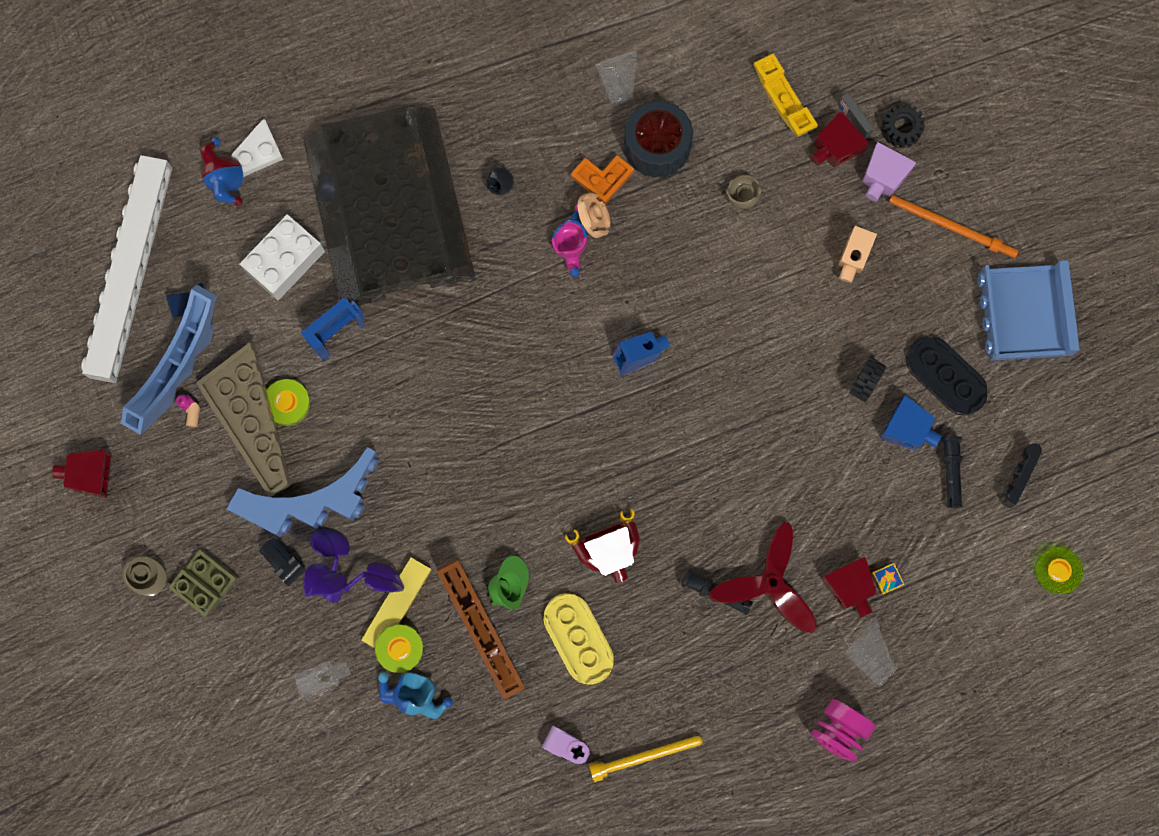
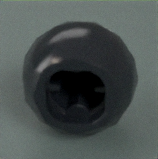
[485,167,514,196]

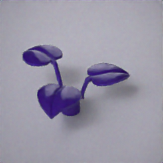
[303,529,404,602]

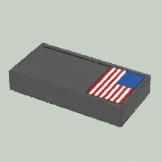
[838,93,874,139]

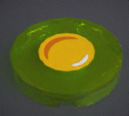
[1034,547,1084,595]

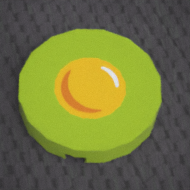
[267,379,311,426]
[374,624,423,673]

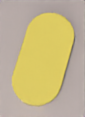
[544,593,614,685]

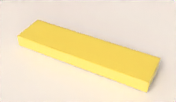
[362,558,432,648]

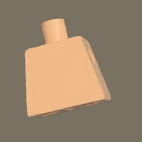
[838,226,877,283]

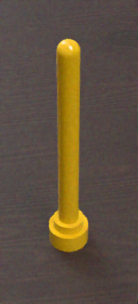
[588,736,703,782]

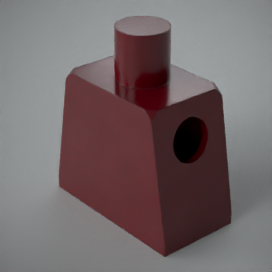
[811,111,869,167]
[52,450,112,498]
[821,557,877,618]

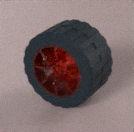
[624,100,693,178]

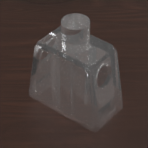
[293,661,351,702]

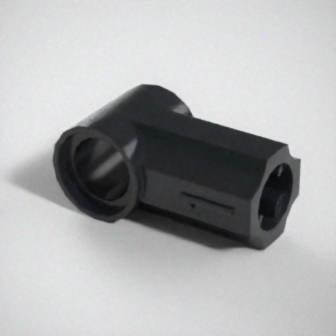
[259,538,306,586]

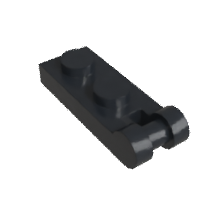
[1002,443,1042,508]

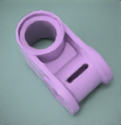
[541,726,590,764]

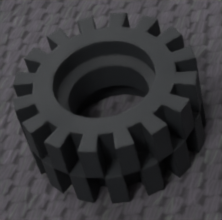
[881,103,925,148]
[849,357,887,402]

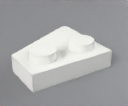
[231,119,283,177]

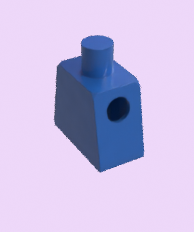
[612,332,669,376]
[880,395,942,450]

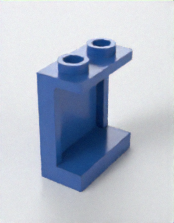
[301,297,365,361]

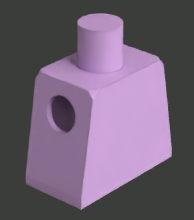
[862,142,916,201]

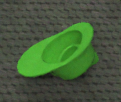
[488,556,529,609]

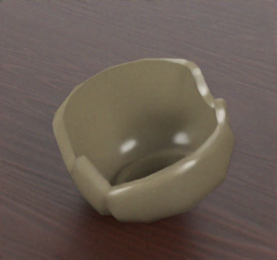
[726,175,762,209]

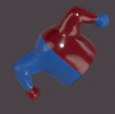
[200,137,243,206]

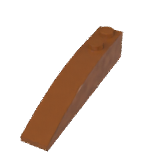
[437,558,525,700]

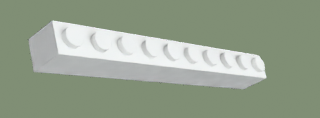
[81,155,173,383]

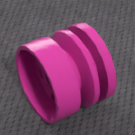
[810,699,876,763]

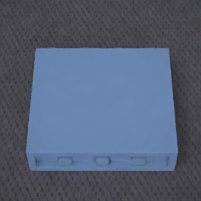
[978,260,1080,361]

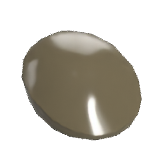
[122,555,167,596]

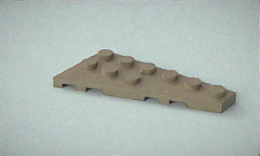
[196,342,291,498]

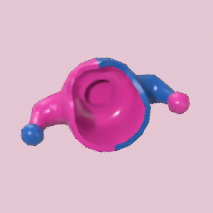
[552,203,588,277]

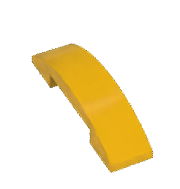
[754,53,818,137]

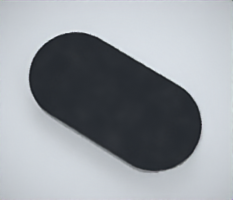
[906,337,988,415]

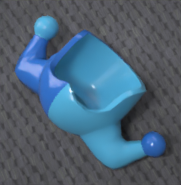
[378,672,453,719]

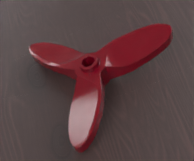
[709,522,817,633]

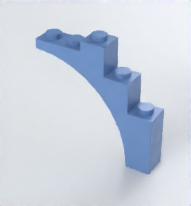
[121,285,217,435]
[227,447,379,538]

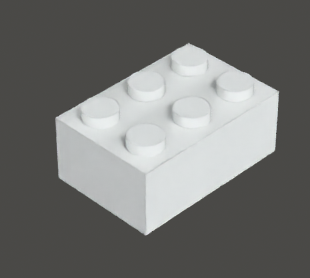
[240,214,325,301]

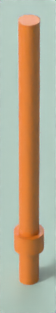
[889,194,1019,259]

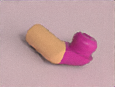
[176,394,200,427]

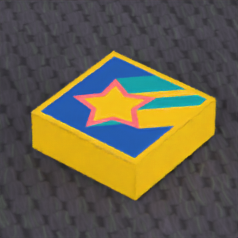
[871,563,904,595]

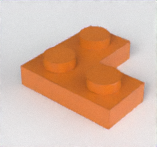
[571,155,635,205]

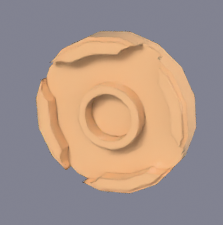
[578,192,611,238]

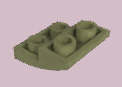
[169,549,239,617]

